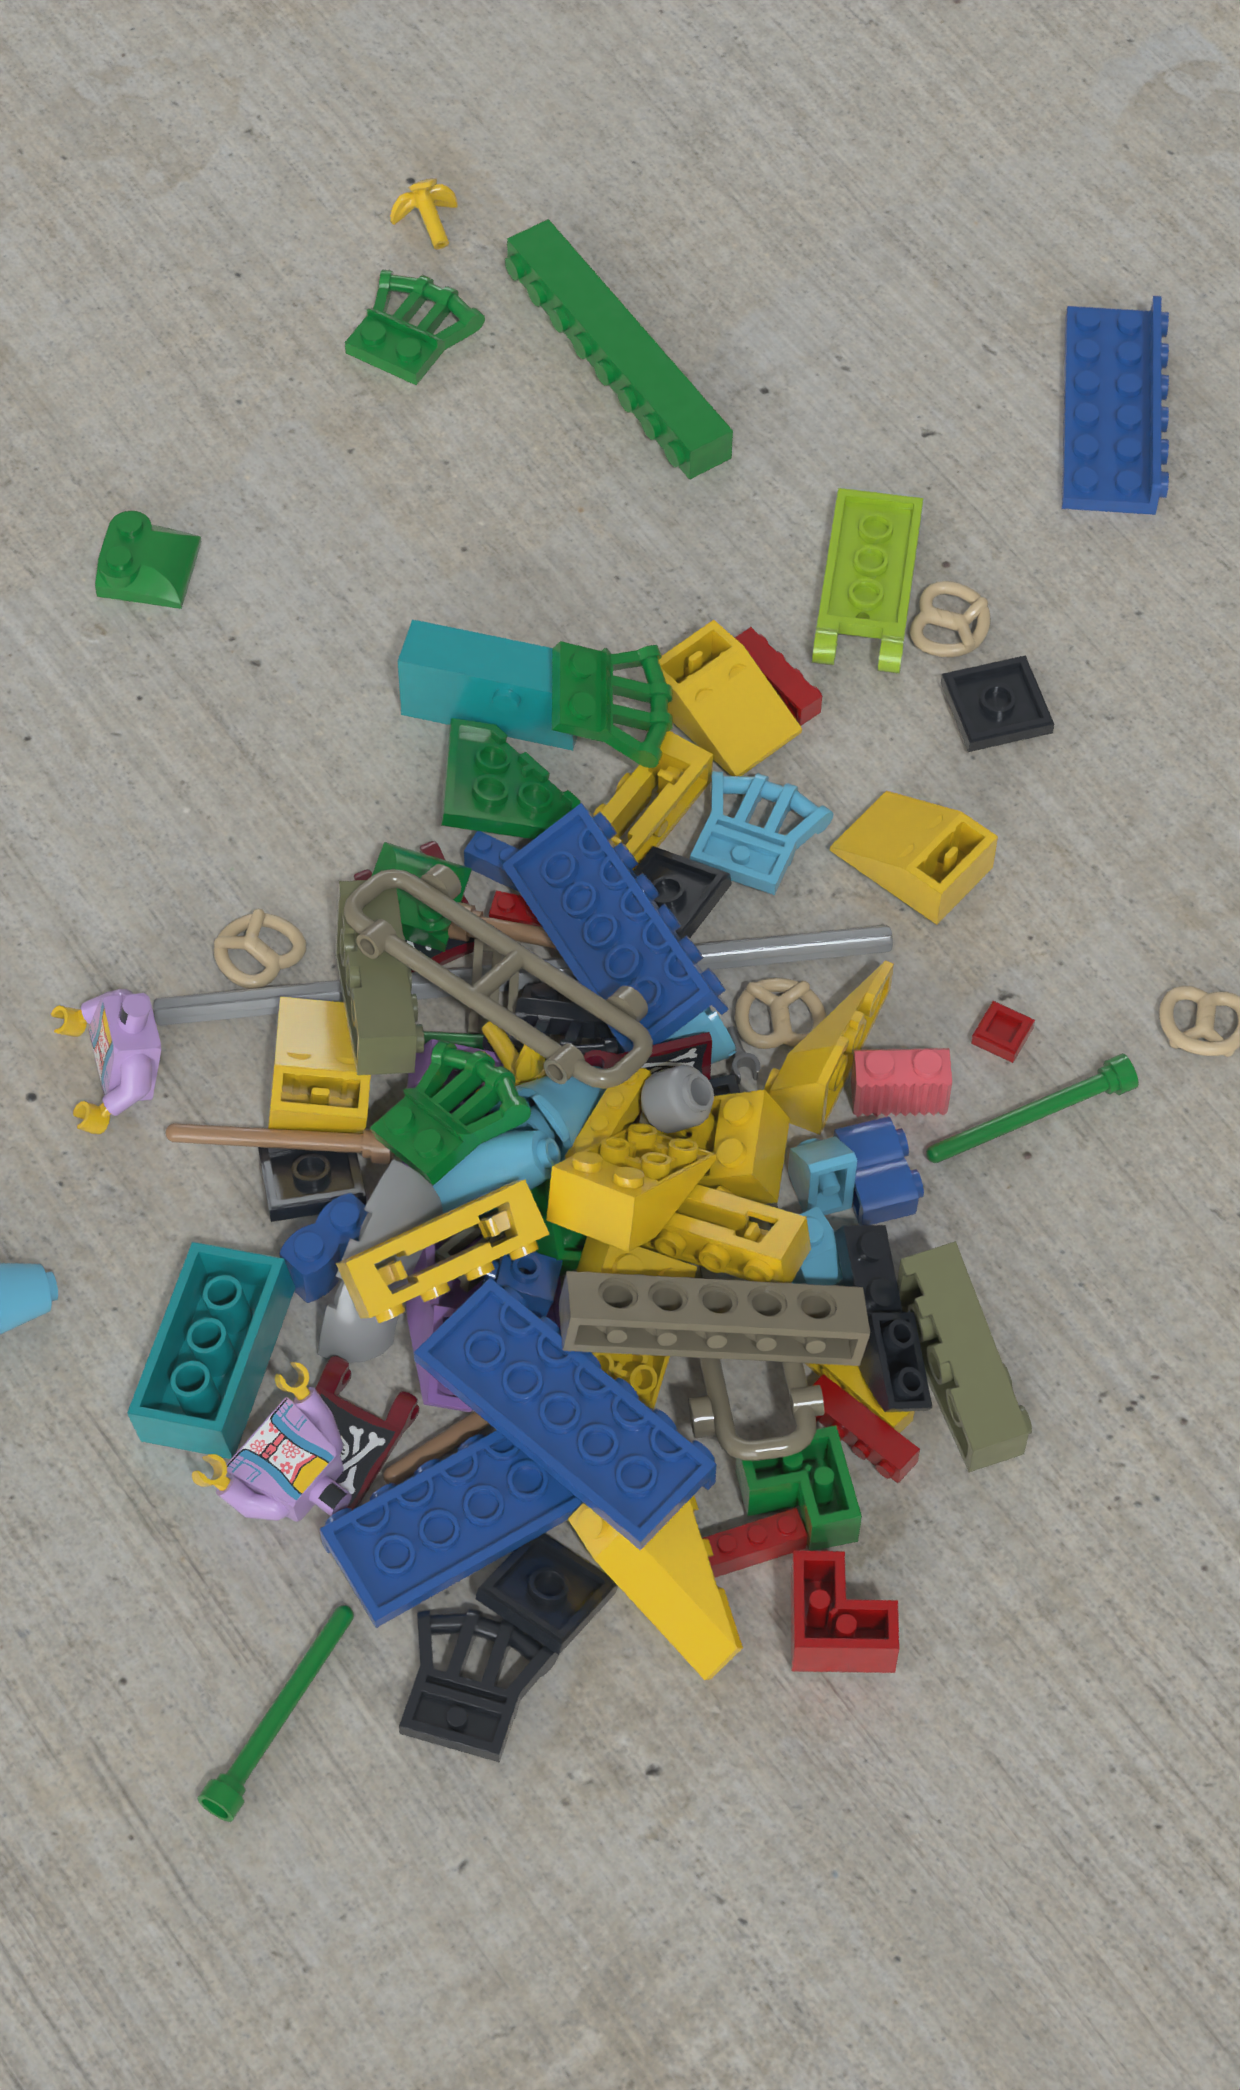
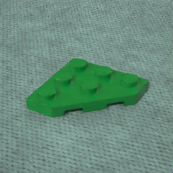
[441,718,581,839]

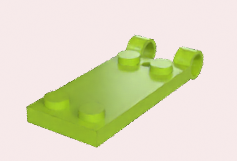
[812,488,924,674]

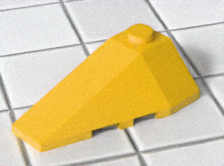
[568,1495,743,1680]

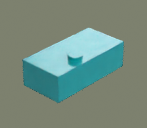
[398,619,578,751]
[127,1242,295,1459]

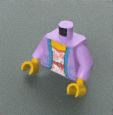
[51,989,161,1134]
[192,1362,352,1522]

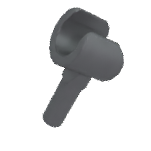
[727,1026,760,1084]

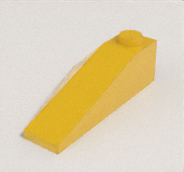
[764,960,894,1135]

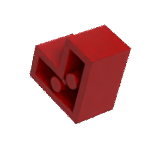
[790,1551,900,1673]

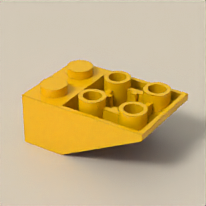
[647,620,802,776]
[830,790,998,925]
[268,996,371,1134]
[634,1090,790,1204]
[546,1123,716,1252]
[576,1236,697,1409]

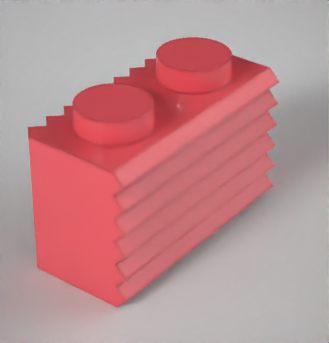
[851,1048,952,1117]

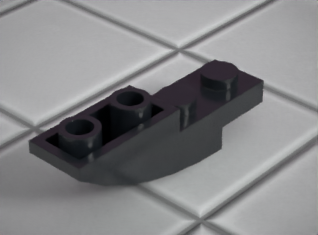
[834,1225,933,1412]

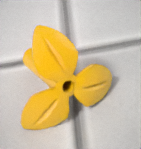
[390,178,458,249]
[476,1021,548,1092]

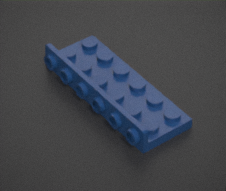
[1062,296,1169,515]
[501,803,729,1052]
[414,1278,716,1550]
[320,1430,583,1628]

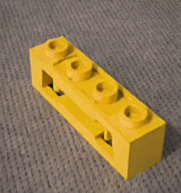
[593,731,713,870]
[336,1179,549,1323]
[639,1184,811,1283]

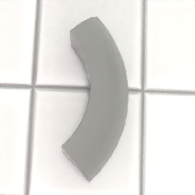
[318,1160,443,1363]

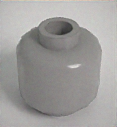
[641,1065,714,1133]

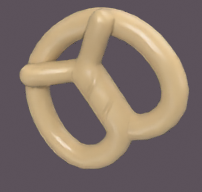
[910,581,991,657]
[214,909,306,989]
[735,978,827,1049]
[1159,986,1240,1057]

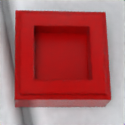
[971,1001,1035,1063]

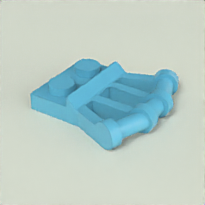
[690,771,834,895]

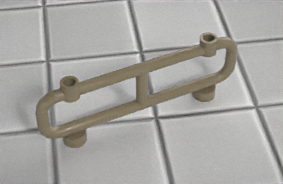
[344,864,653,1089]
[679,1203,824,1461]

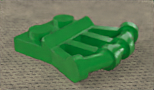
[345,269,485,385]
[552,641,673,768]
[370,1041,531,1186]

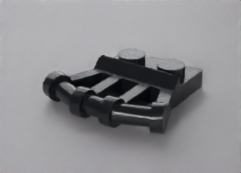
[482,982,619,1061]
[399,1608,559,1763]

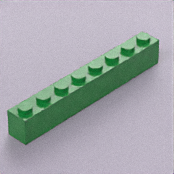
[505,219,733,480]

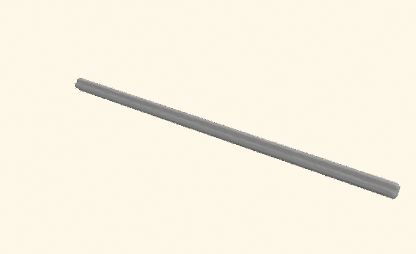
[153,925,893,1026]

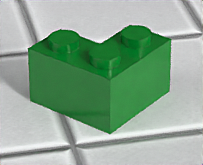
[735,1425,862,1551]

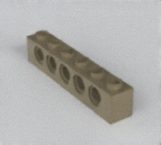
[559,1271,870,1366]

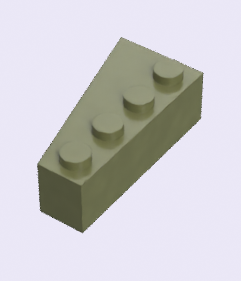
[335,880,424,1075]
[897,1241,1032,1473]

